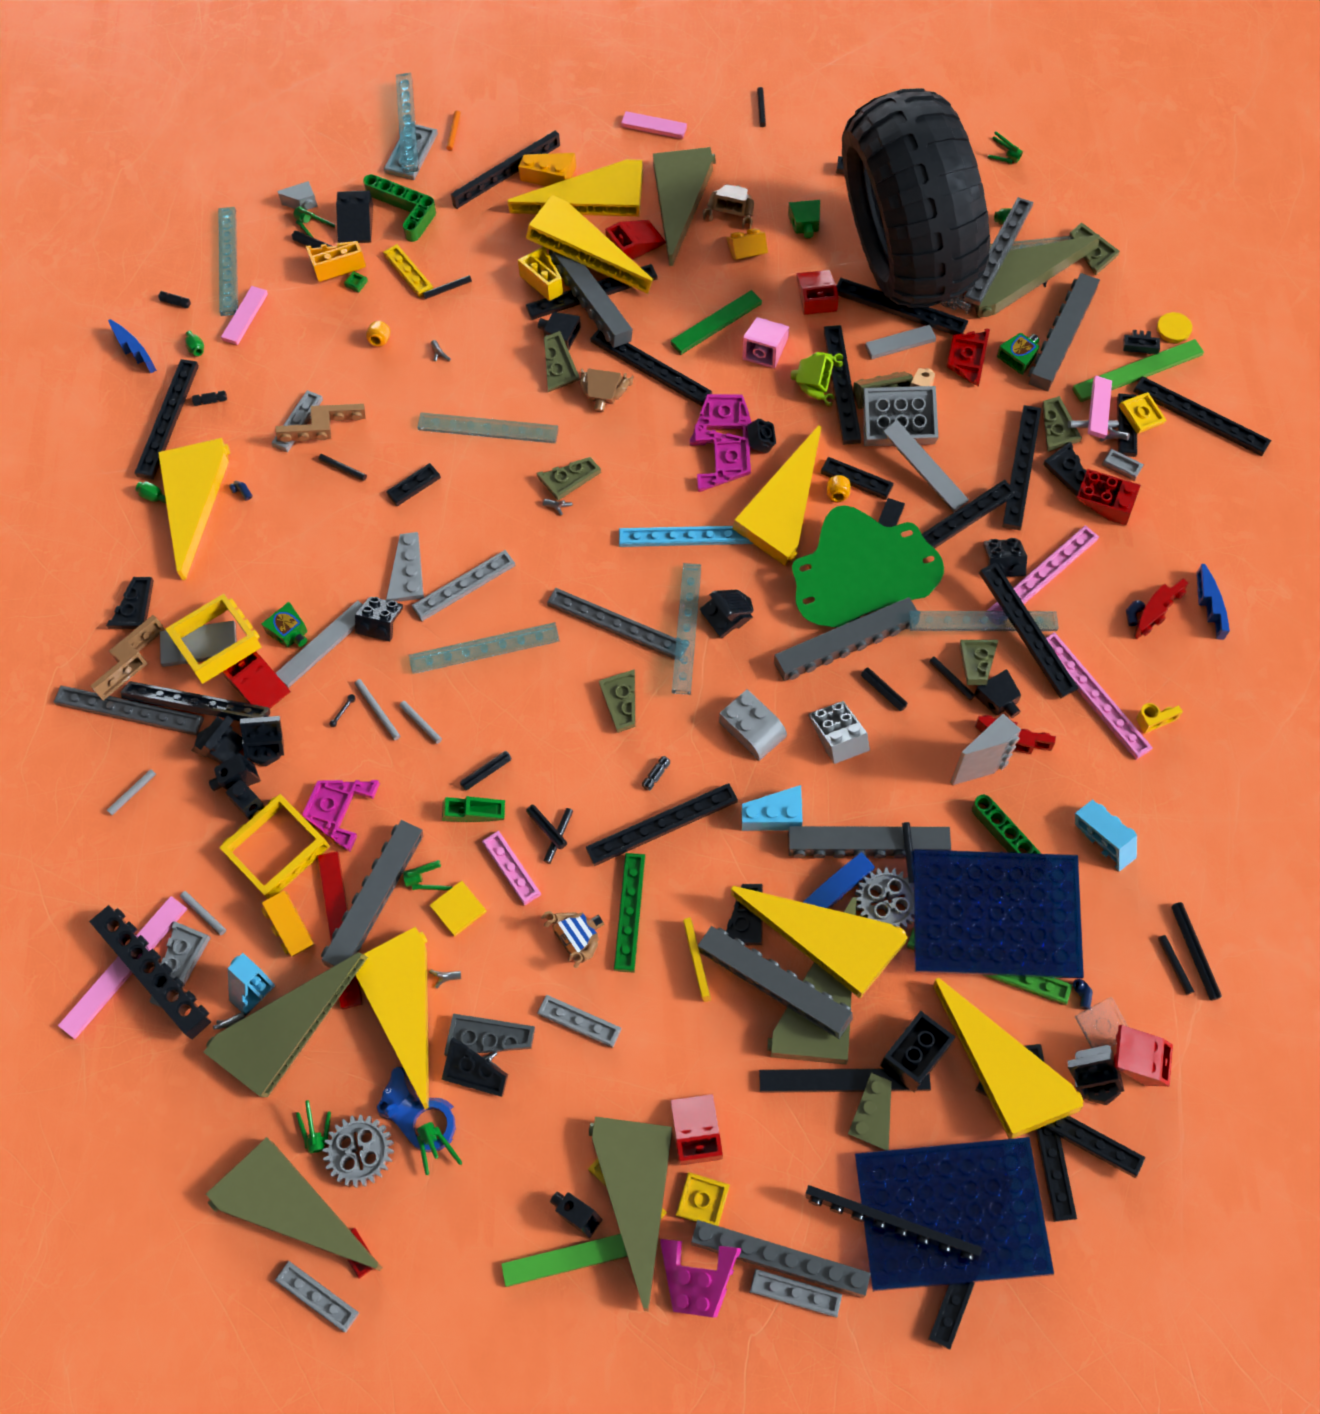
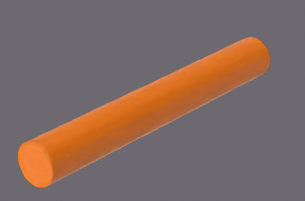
[446,110,461,151]

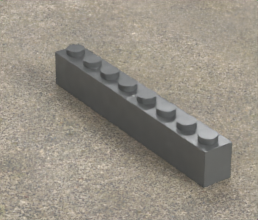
[549,249,633,348]
[1028,273,1100,391]
[774,597,920,681]
[321,820,423,968]
[788,826,951,859]
[698,926,853,1039]
[691,1220,871,1298]

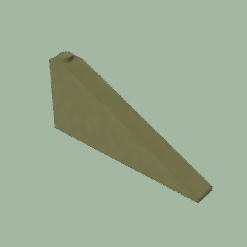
[653,147,716,266]
[974,234,1100,318]
[767,897,857,1065]
[204,952,368,1097]
[589,1117,672,1312]
[206,1137,383,1271]

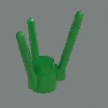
[988,131,1023,164]
[293,206,335,238]
[403,860,452,890]
[296,1100,331,1153]
[417,1122,462,1175]

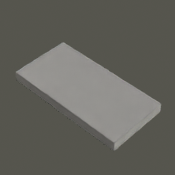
[384,123,438,180]
[160,621,237,667]

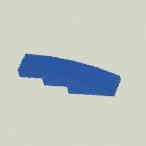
[108,319,157,373]
[1196,564,1230,640]
[803,852,875,909]

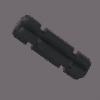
[158,291,191,308]
[192,390,227,406]
[642,756,670,791]

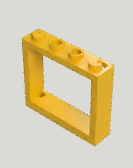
[165,594,262,684]
[219,794,330,899]

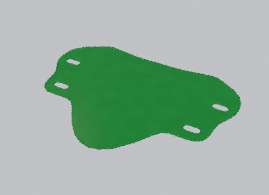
[792,505,944,627]

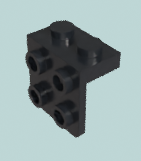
[983,538,1027,577]
[355,597,403,641]

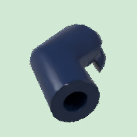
[229,481,253,501]
[1126,600,1145,626]
[1073,979,1093,1010]

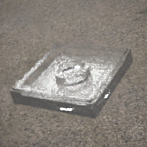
[1074,997,1128,1048]

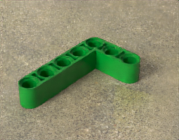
[363,174,436,242]
[972,794,1047,901]

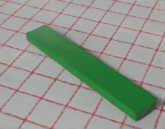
[671,290,762,355]
[614,853,645,973]

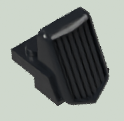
[699,589,754,638]
[191,716,243,764]
[240,716,284,766]
[1067,1045,1125,1105]

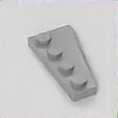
[386,532,424,602]
[150,921,211,1008]

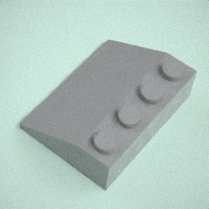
[863,386,939,446]
[950,714,1021,785]

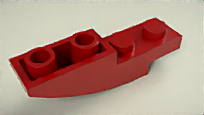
[1134,578,1189,639]
[975,715,1056,754]

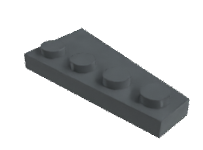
[444,1013,535,1056]

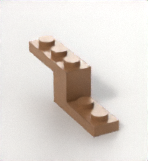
[275,404,366,442]
[90,615,165,701]

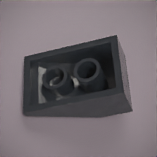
[336,191,374,243]

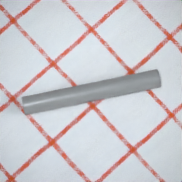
[1068,420,1119,428]
[399,701,442,744]
[107,769,156,815]
[180,891,226,935]

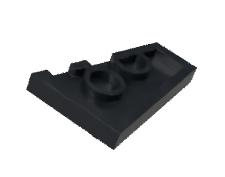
[1043,442,1086,496]
[106,577,154,629]
[726,884,763,945]
[441,1037,508,1097]

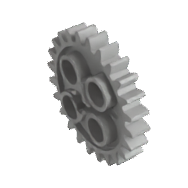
[855,867,921,930]
[323,1115,394,1188]

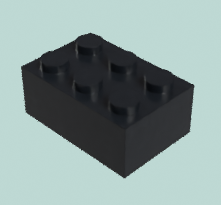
[880,1011,955,1093]

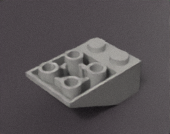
[809,701,870,764]

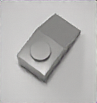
[277,181,318,210]

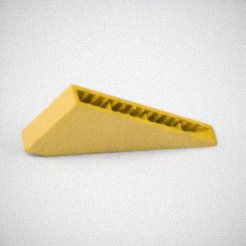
[508,159,643,217]
[526,195,653,294]
[732,425,821,566]
[158,438,230,580]
[731,886,908,998]
[355,926,429,1109]
[933,978,1084,1140]

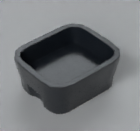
[747,419,776,453]

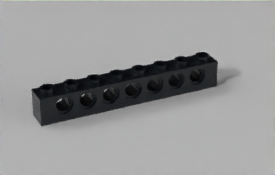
[89,905,211,1039]

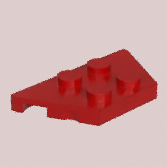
[947,328,990,386]

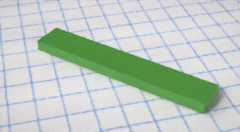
[501,1234,627,1287]

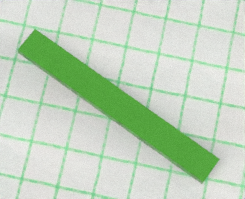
[1072,339,1204,402]
[907,927,1073,1006]

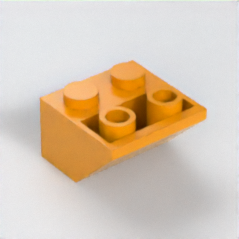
[726,228,768,259]

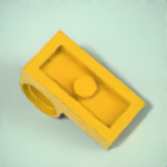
[1136,703,1183,734]

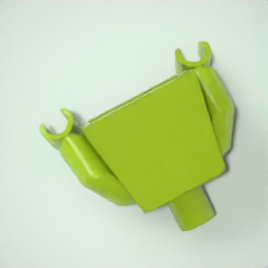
[791,352,843,407]

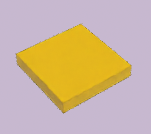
[1118,392,1167,434]
[430,881,487,937]
[676,1172,730,1226]

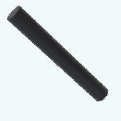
[757,87,766,127]
[423,275,472,299]
[318,454,367,481]
[929,656,975,700]
[543,808,573,864]
[902,822,917,884]
[1158,935,1195,995]

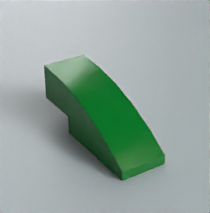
[442,796,505,822]

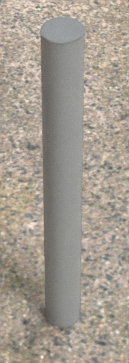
[355,679,400,740]

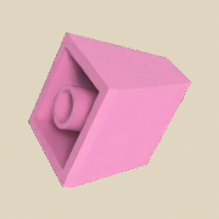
[743,317,789,369]

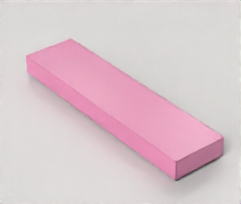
[621,111,687,139]
[221,286,268,345]
[1088,376,1112,439]
[482,831,541,906]

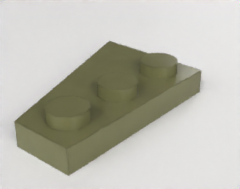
[1069,223,1120,275]
[544,331,580,392]
[1042,396,1082,452]
[537,457,601,501]
[960,640,998,685]
[599,669,635,733]
[848,1073,892,1151]

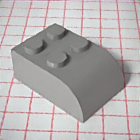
[719,689,787,761]

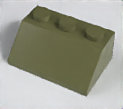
[853,371,913,409]

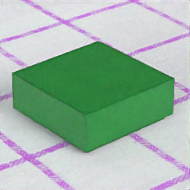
[344,271,368,293]

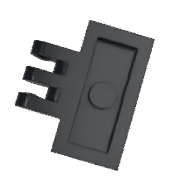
[1123,330,1160,354]

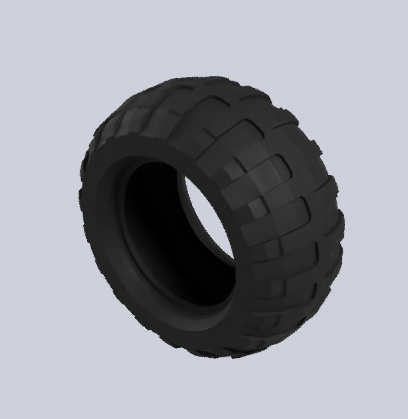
[842,88,990,308]

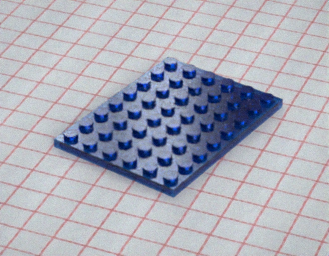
[913,849,1084,979]
[855,1137,1054,1292]

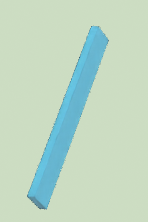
[619,526,753,547]

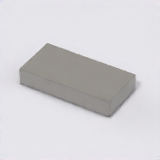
[1102,449,1144,481]

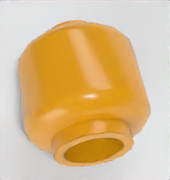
[366,321,391,347]
[827,475,850,502]

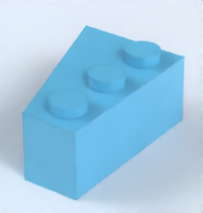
[741,785,803,831]
[1075,800,1137,872]
[227,953,275,1016]

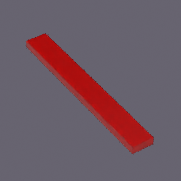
[318,851,363,1010]

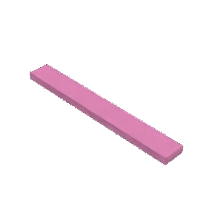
[984,525,1099,628]
[1046,632,1153,760]
[58,896,187,1039]

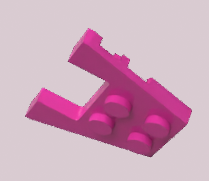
[690,394,751,446]
[695,426,751,492]
[302,780,380,852]
[660,1239,741,1318]

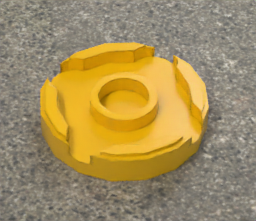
[1156,312,1192,344]

